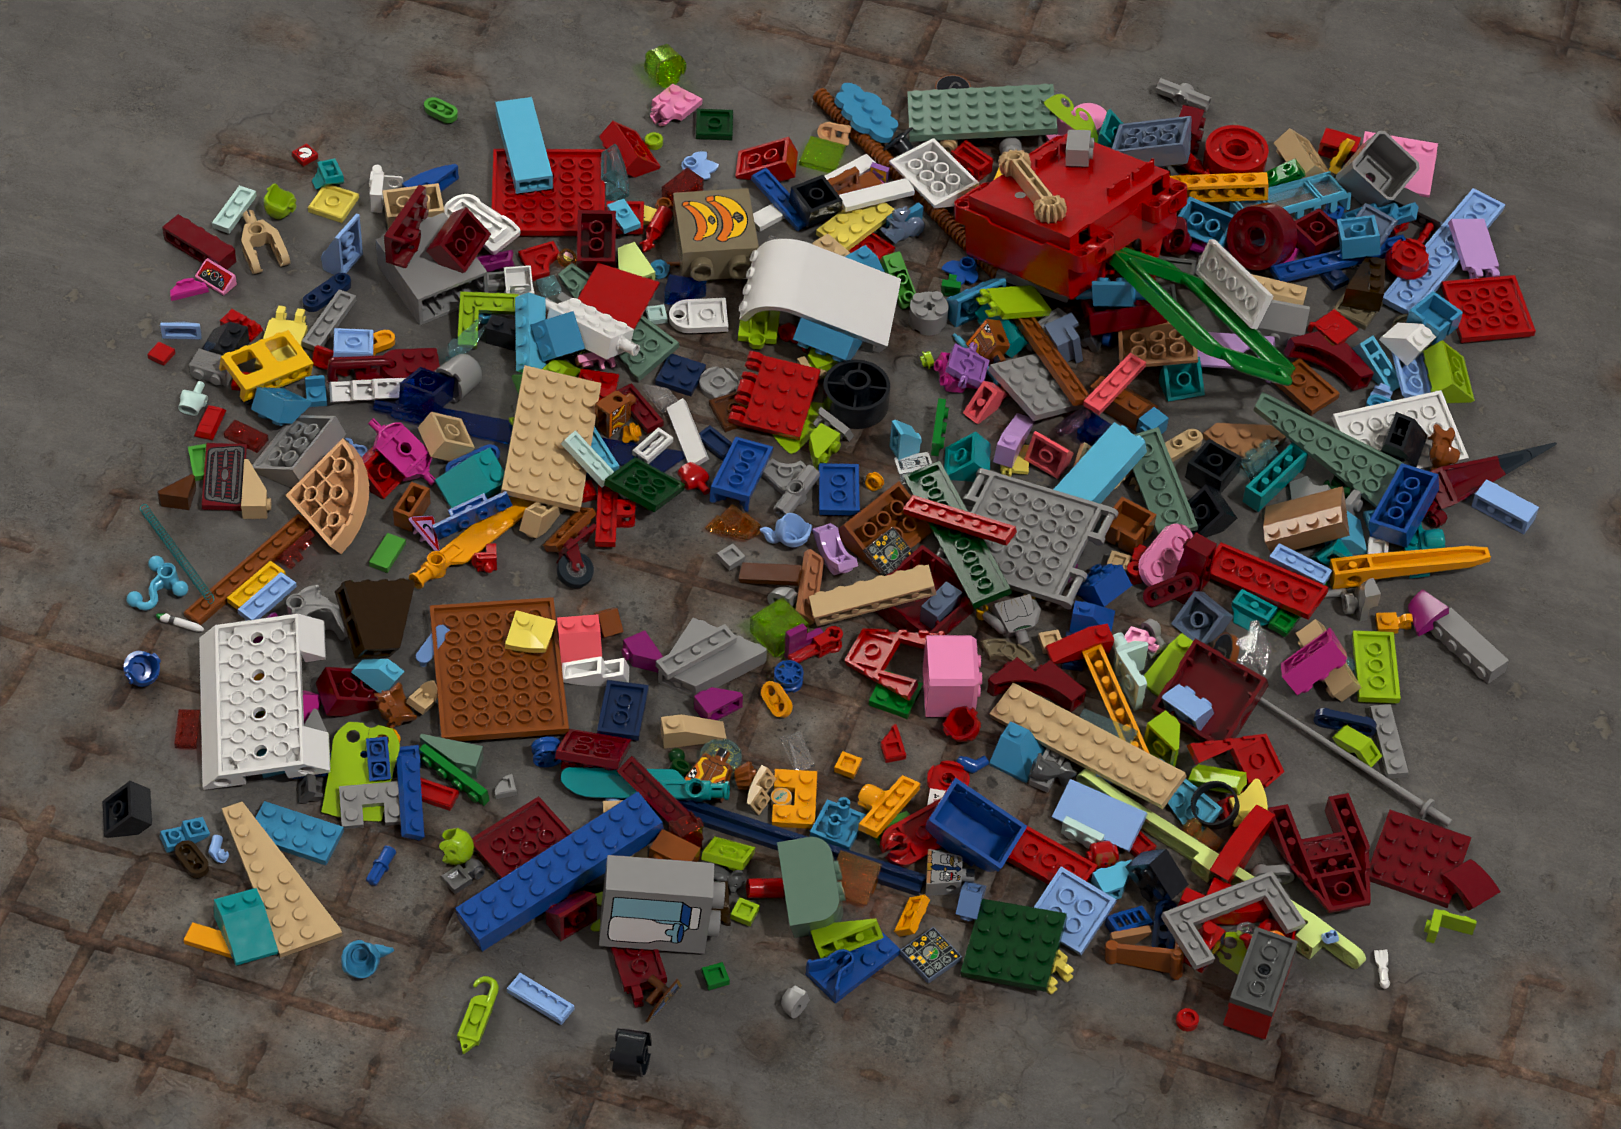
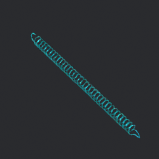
[140,504,214,604]

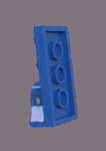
[710,437,773,512]
[806,932,901,1004]

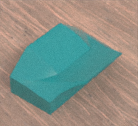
[312,158,344,189]
[1231,589,1278,632]

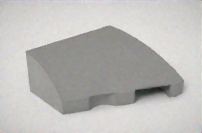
[1354,578,1381,622]

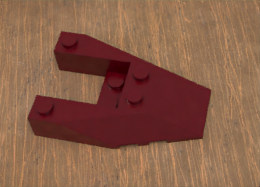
[1267,793,1371,913]

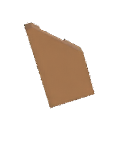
[1109,925,1152,945]

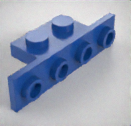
[432,491,513,540]

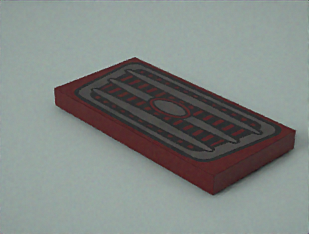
[202,443,247,511]

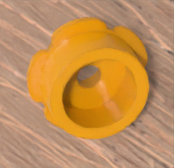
[865,472,884,491]

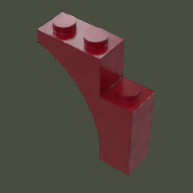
[1284,331,1374,391]
[987,657,1086,712]

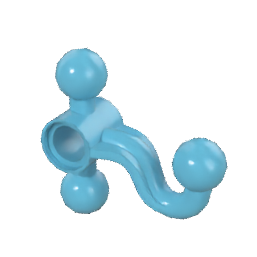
[126,556,188,611]

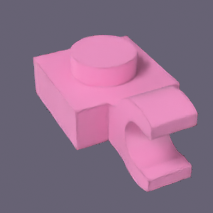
[1125,626,1160,653]

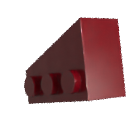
[1171,533,1217,605]

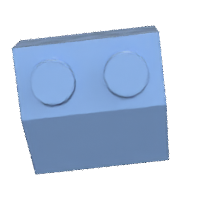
[1162,684,1214,731]

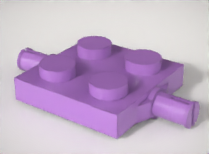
[945,342,990,389]

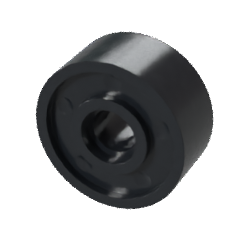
[822,359,890,429]

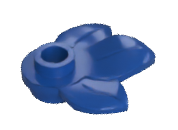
[941,257,978,285]

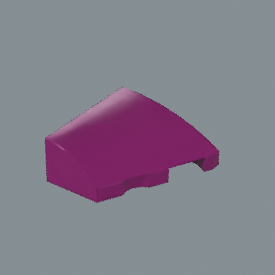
[1408,590,1449,637]

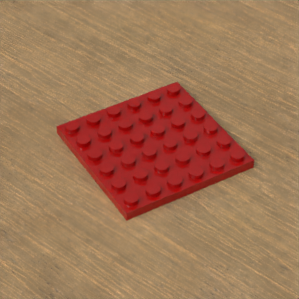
[492,149,605,236]

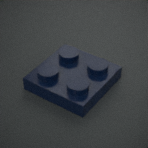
[655,354,706,397]

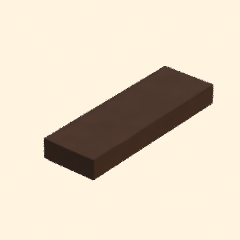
[738,562,803,586]

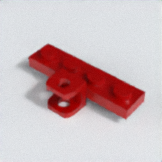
[595,484,636,547]

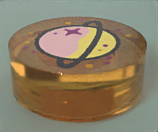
[557,248,577,268]

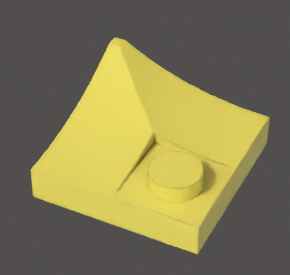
[505,610,556,653]

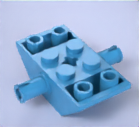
[1076,278,1146,309]

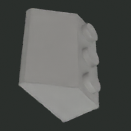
[1257,300,1310,346]

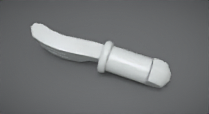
[1374,949,1390,989]

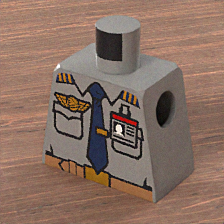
[925,849,975,896]

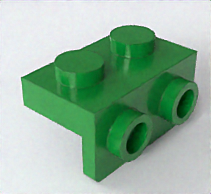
[1266,159,1306,188]

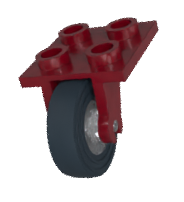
[556,524,597,589]

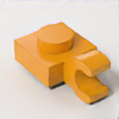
[1375,612,1413,634]

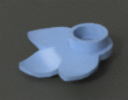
[681,151,719,180]

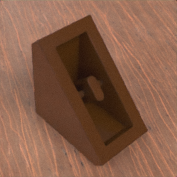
[157,473,197,510]

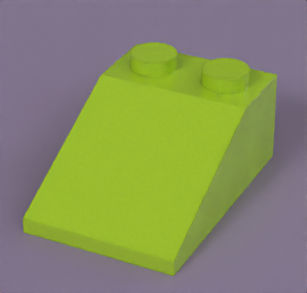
[1144,633,1193,696]

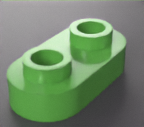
[424,97,458,123]

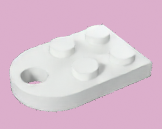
[669,298,728,333]

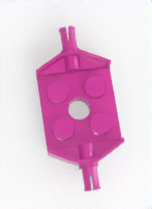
[368,418,435,486]

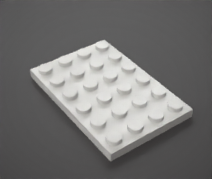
[1331,390,1469,470]

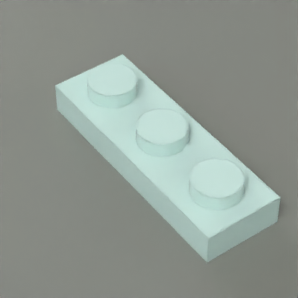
[212,185,257,234]
[561,430,614,487]

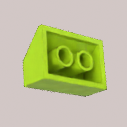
[1423,340,1475,403]

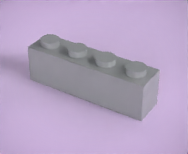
[1430,608,1509,684]

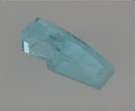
[601,144,630,201]

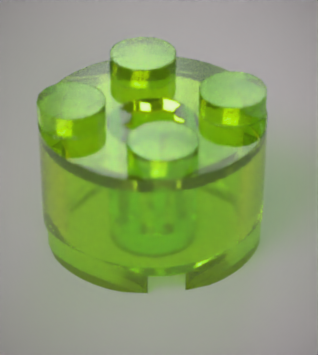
[644,44,687,88]

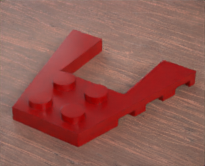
[844,628,945,701]
[1187,734,1284,820]

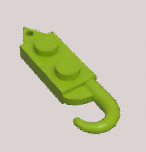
[457,976,499,1054]

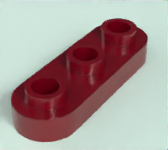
[1143,572,1200,607]

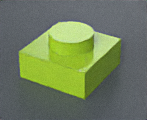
[730,897,759,926]

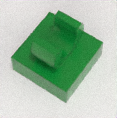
[941,274,961,297]

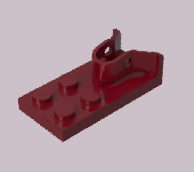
[384,185,429,268]

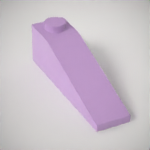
[993,413,1035,468]

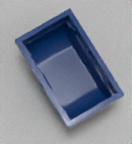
[925,778,1027,872]

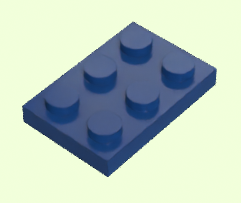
[819,463,860,516]

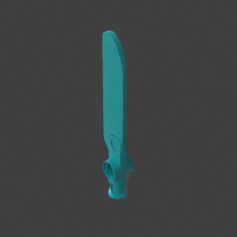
[561,767,730,802]

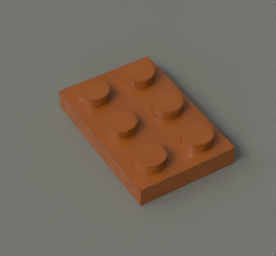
[1273,358,1340,416]

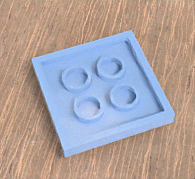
[1034,867,1117,955]

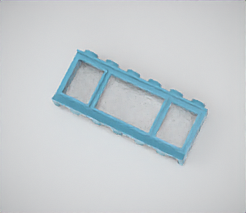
[1230,171,1351,220]

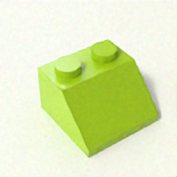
[1144,710,1180,767]

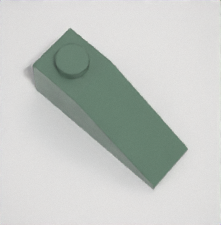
[420,734,483,779]

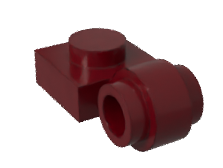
[1424,500,1448,528]

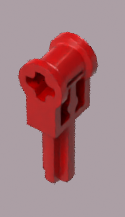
[788,626,843,663]

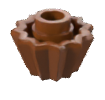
[734,761,758,790]

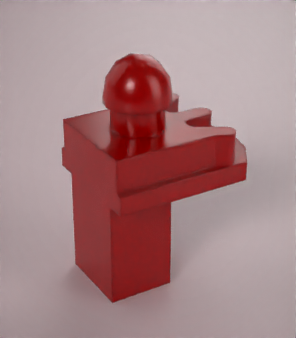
[471,543,497,573]

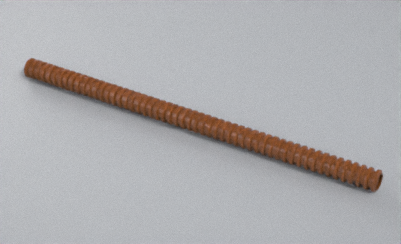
[813,88,1010,287]

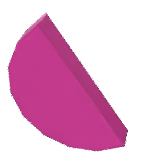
[170,278,209,301]

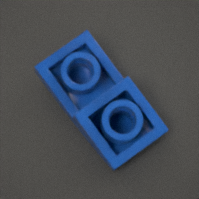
[366,737,391,781]

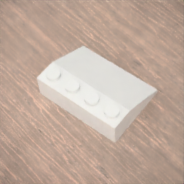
[889,138,979,208]

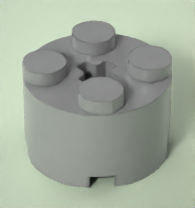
[909,291,949,336]

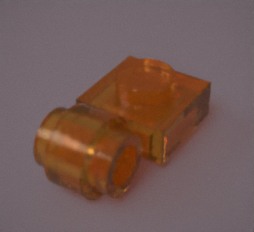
[1182,818,1224,851]

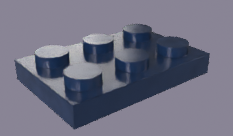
[597,680,649,741]

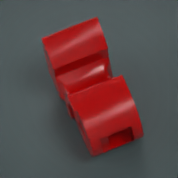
[1126,544,1148,585]

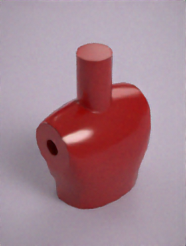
[677,462,710,495]

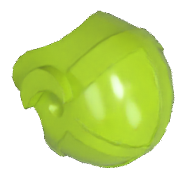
[263,183,297,219]
[439,828,474,865]

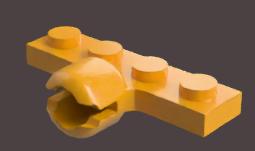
[857,775,921,838]

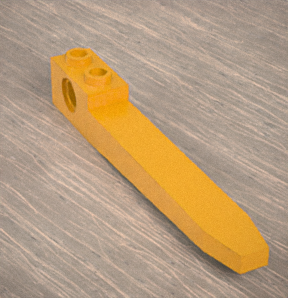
[1329,546,1491,589]

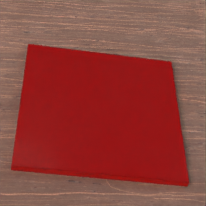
[578,263,660,329]

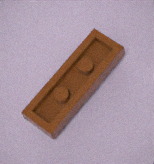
[543,507,596,552]

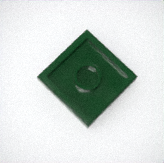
[696,109,733,141]

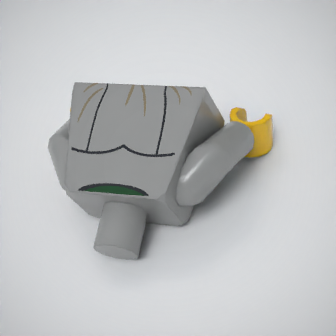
[976,594,1041,645]

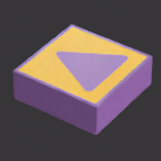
[870,162,890,183]

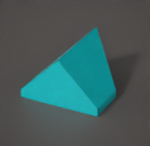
[1309,538,1353,566]

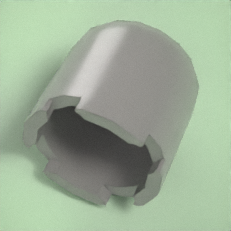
[432,354,482,403]

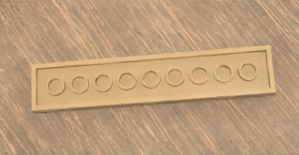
[990,683,1187,809]

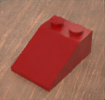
[735,137,798,182]

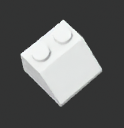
[1379,323,1436,366]

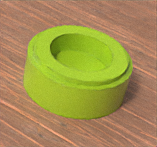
[645,132,663,150]

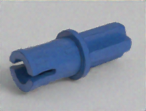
[366,845,396,886]

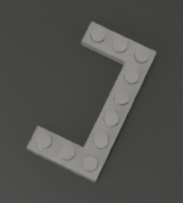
[1161,871,1306,970]

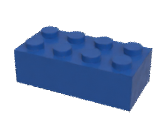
[1369,463,1439,548]

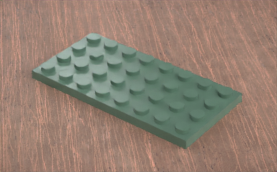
[907,84,1058,142]

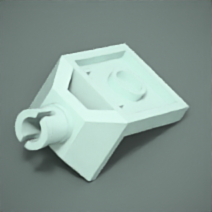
[1112,633,1148,711]

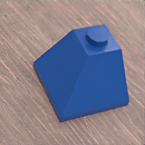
[1069,601,1115,633]

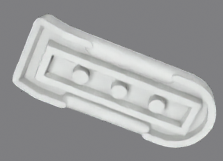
[444,194,521,255]

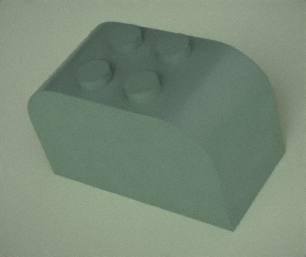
[777,837,846,938]

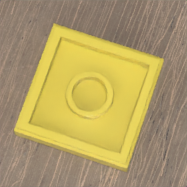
[308,185,359,223]

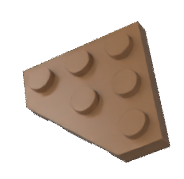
[1203,423,1286,471]

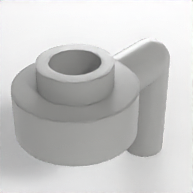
[1324,588,1358,614]
[1141,619,1167,660]

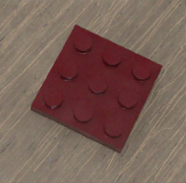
[555,729,631,770]

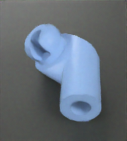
[208,835,229,863]

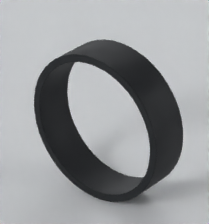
[1191,781,1240,829]

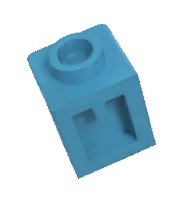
[305,375,327,407]

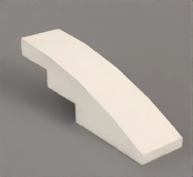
[329,378,413,402]

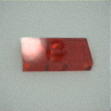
[174,709,201,749]

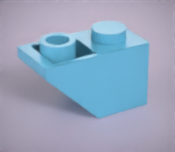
[1091,859,1132,900]

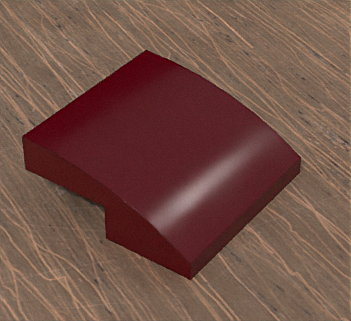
[1441,859,1501,911]

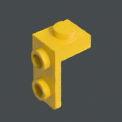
[1329,138,1355,178]

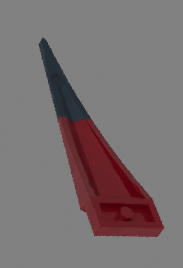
[1429,442,1557,510]

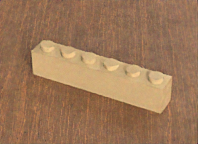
[809,564,937,626]

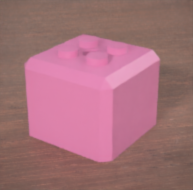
[923,635,982,717]

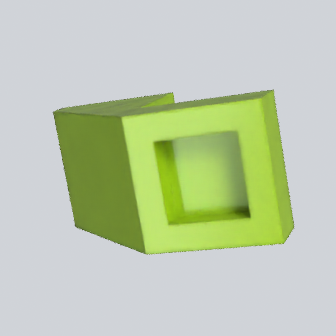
[1332,725,1382,768]

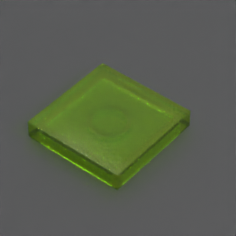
[799,136,846,173]

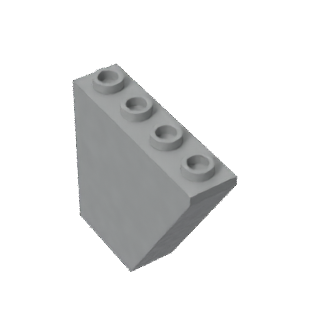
[658,618,767,698]

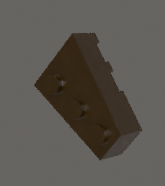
[1342,256,1385,312]

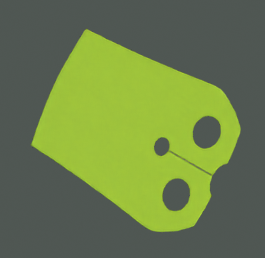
[321,722,400,821]

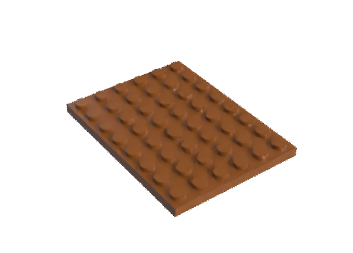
[430,597,569,741]

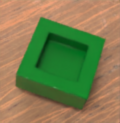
[702,962,730,990]

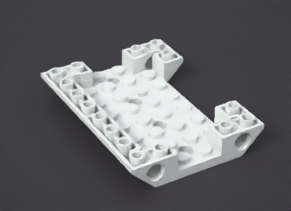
[199,614,331,790]

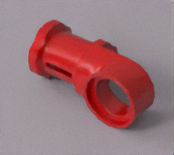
[778,322,811,353]

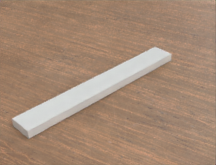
[753,154,876,232]

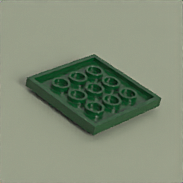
[960,898,1067,992]

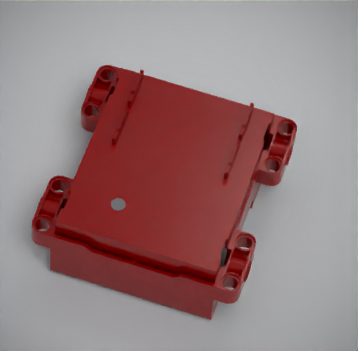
[954,133,1187,299]

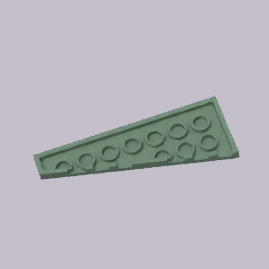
[558,263,680,381]
[1253,392,1404,508]

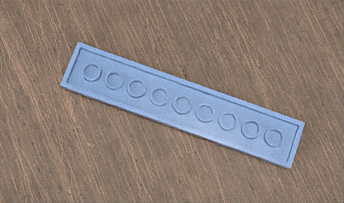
[1382,188,1505,314]

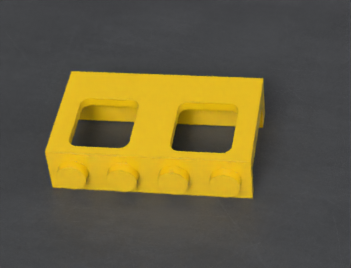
[219,330,313,402]

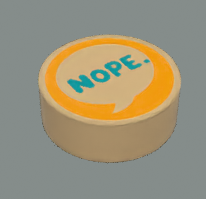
[770,788,792,806]

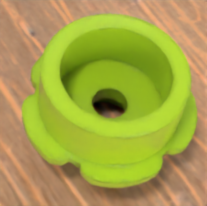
[920,351,934,369]

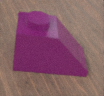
[621,630,663,673]
[694,687,743,721]

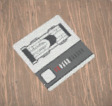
[894,452,932,484]

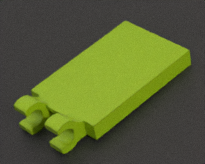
[976,285,1052,320]

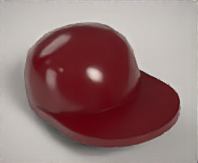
[1163,217,1192,256]

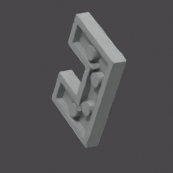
[339,781,401,829]

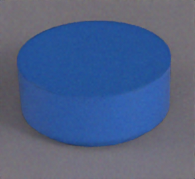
[1102,332,1115,347]

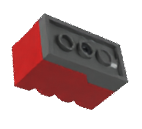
[1223,927,1298,1040]

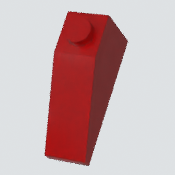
[1045,624,1115,664]

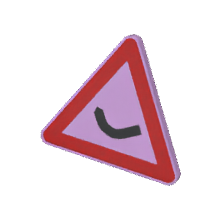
[409,516,440,551]

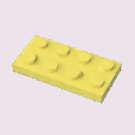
[816,202,895,251]

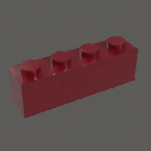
[162,214,237,270]

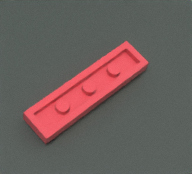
[1083,353,1146,415]

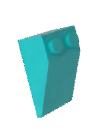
[435,448,504,508]
[213,888,278,965]

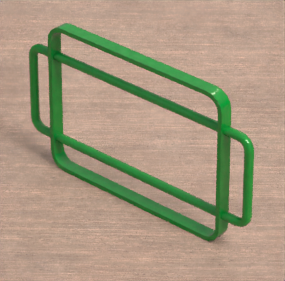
[1109,247,1296,386]

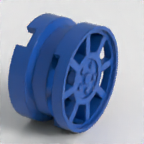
[774,660,804,694]
[531,737,561,768]

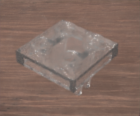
[1237,621,1271,677]

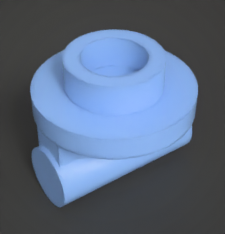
[1370,383,1393,399]

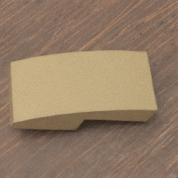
[747,765,776,815]

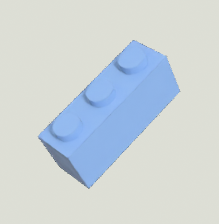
[1471,479,1539,534]

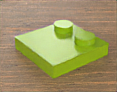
[701,836,756,871]

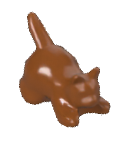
[1427,424,1460,471]

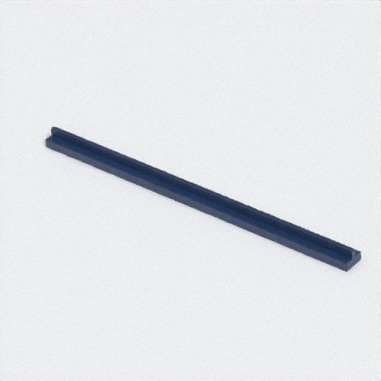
[620,799,926,896]

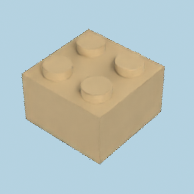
[418,412,475,461]

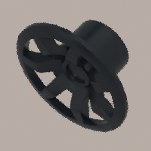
[882,127,914,156]

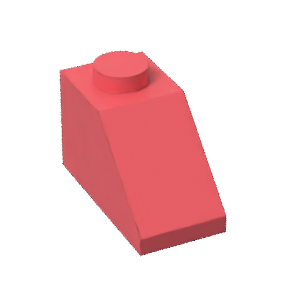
[963,381,1008,424]

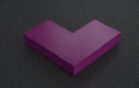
[784,624,823,660]

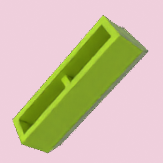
[1188,764,1247,795]

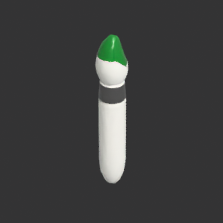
[156,613,204,632]

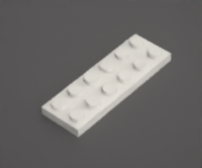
[1195,239,1274,329]

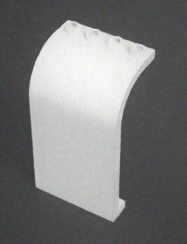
[739,239,901,353]

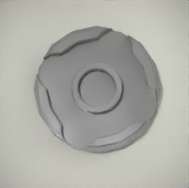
[699,366,738,399]

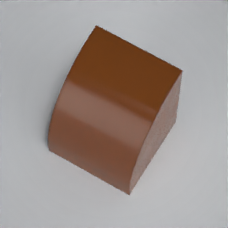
[594,607,624,637]

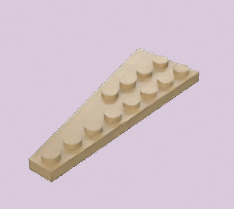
[222,802,342,958]

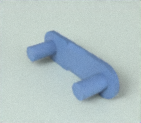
[416,625,450,667]

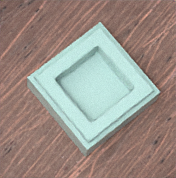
[645,304,668,324]

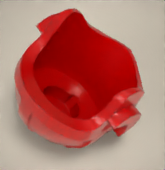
[943,706,981,742]

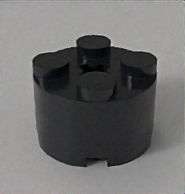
[610,1028,652,1077]

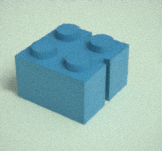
[1406,291,1463,345]

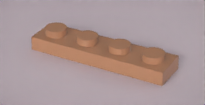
[795,549,825,626]

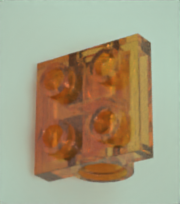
[837,850,882,906]

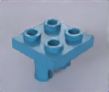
[810,797,866,850]

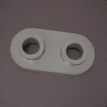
[1250,864,1295,884]

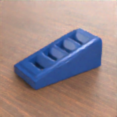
[1105,906,1153,933]

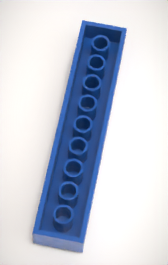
[455,792,664,952]

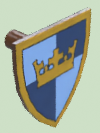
[645,974,682,1023]

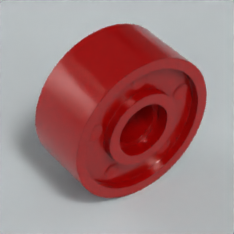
[1202,125,1269,174]

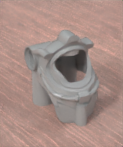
[286,585,348,641]

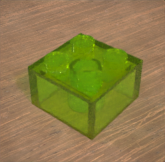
[750,597,809,658]

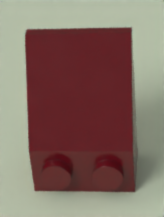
[315,667,379,716]

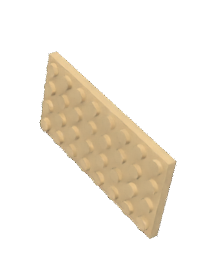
[501,365,601,512]

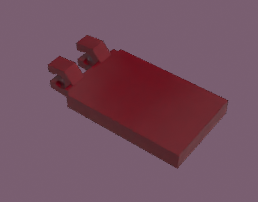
[610,947,667,1008]

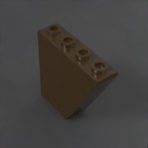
[335,578,415,659]

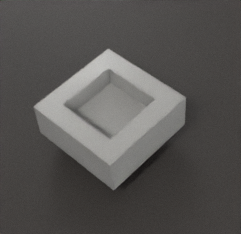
[717,544,745,571]

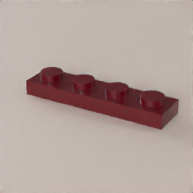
[617,756,693,831]

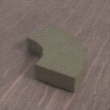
[981,639,1036,666]

